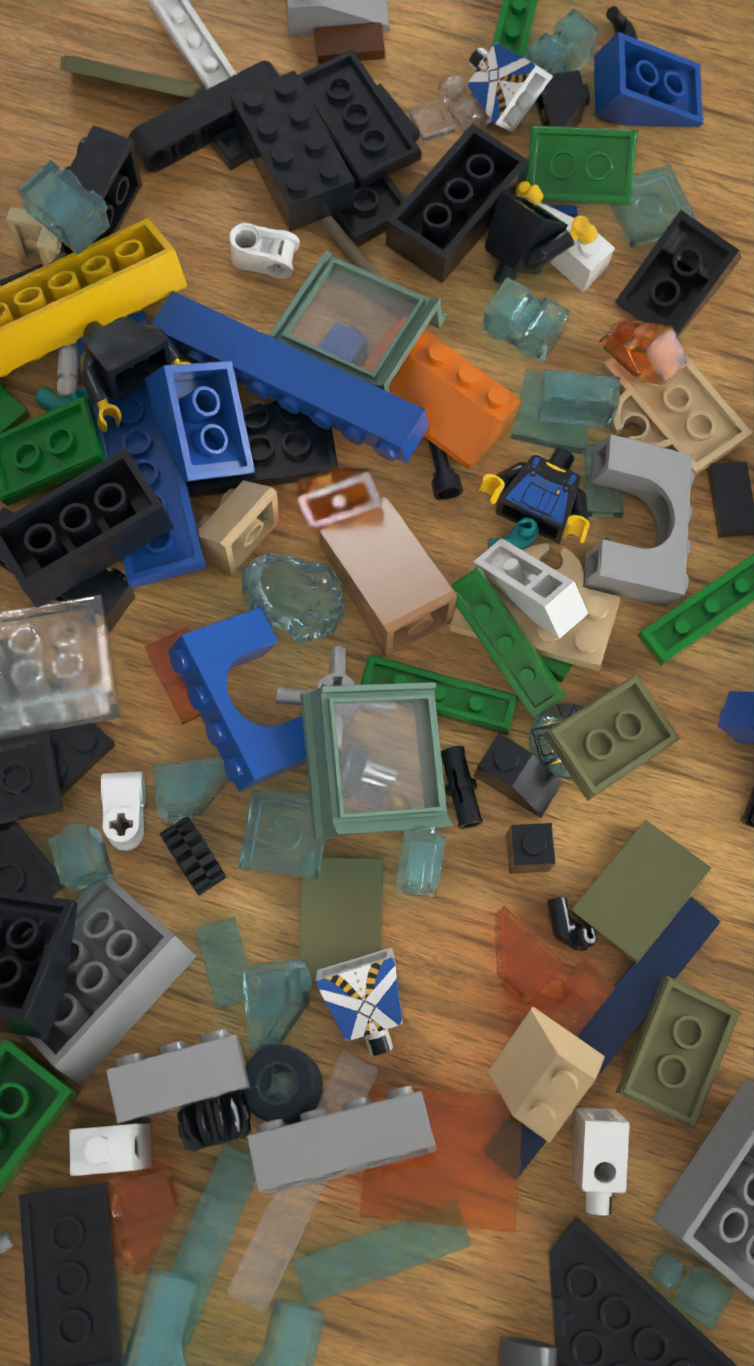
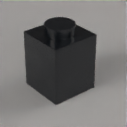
[506,823,555,874]

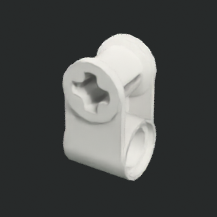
[230,223,300,279]
[101,771,146,852]

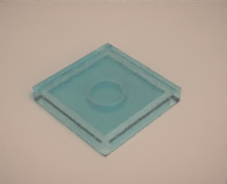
[611,165,697,248]
[510,369,597,454]
[238,790,325,879]

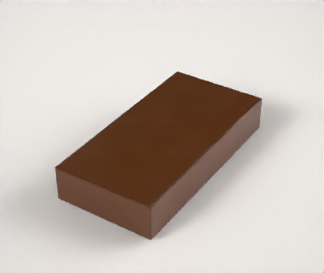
[314,22,385,64]

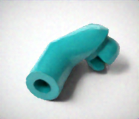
[35,386,88,411]
[488,517,539,551]

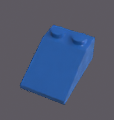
[594,32,703,127]
[145,361,255,482]

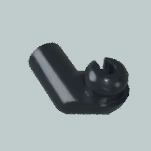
[547,897,597,951]

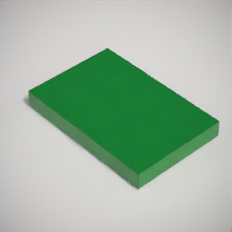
[527,126,638,206]
[0,395,106,506]

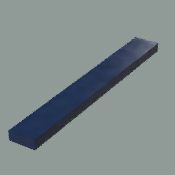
[482,897,721,1181]

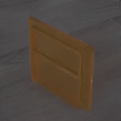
[359,1084,522,1233]

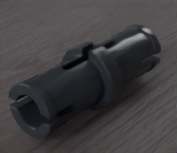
[441,746,484,829]

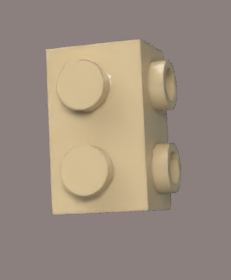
[6,207,68,266]

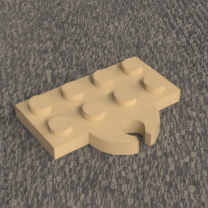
[601,326,752,477]
[450,543,621,671]

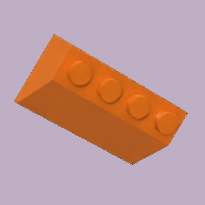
[363,316,523,470]

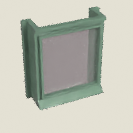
[269,250,447,393]
[300,682,453,840]

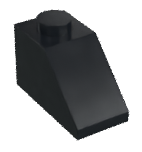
[535,70,590,127]
[474,733,562,818]

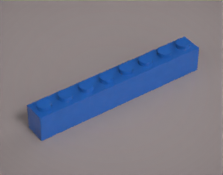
[150,291,429,463]

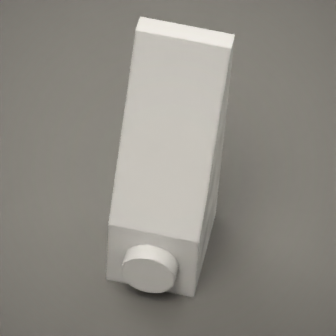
[538,203,615,292]
[474,538,588,639]

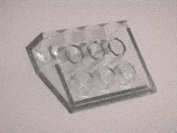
[0,595,121,739]

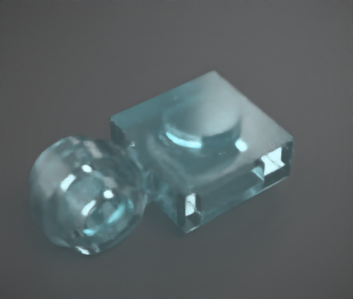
[649,1251,735,1330]

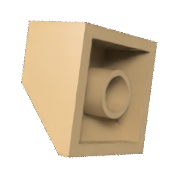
[197,480,280,576]
[488,1006,605,1143]

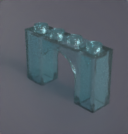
[122,1266,325,1366]

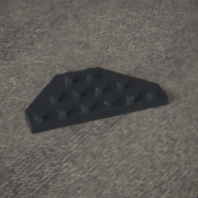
[548,1216,737,1366]

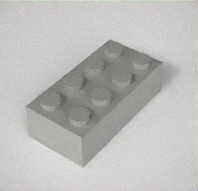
[247,1086,437,1194]

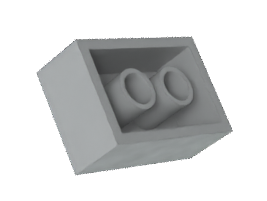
[106,1029,250,1123]

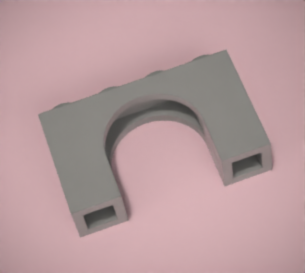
[584,434,694,606]

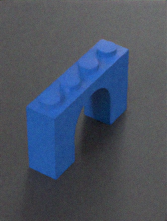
[168,607,306,792]

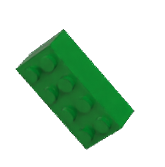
[0,1038,81,1197]

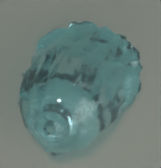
[241,553,346,643]

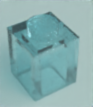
[48,822,114,891]

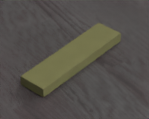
[60,55,204,98]

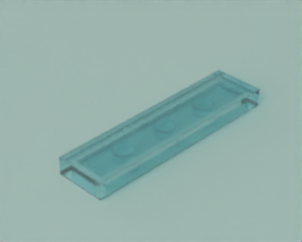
[293,1202,472,1305]

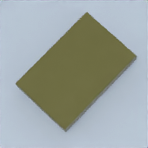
[543,674,680,801]
[571,820,711,964]
[298,857,383,981]
[615,975,740,1129]

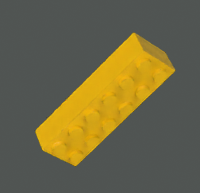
[0,218,188,377]

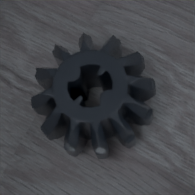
[177,1093,252,1151]

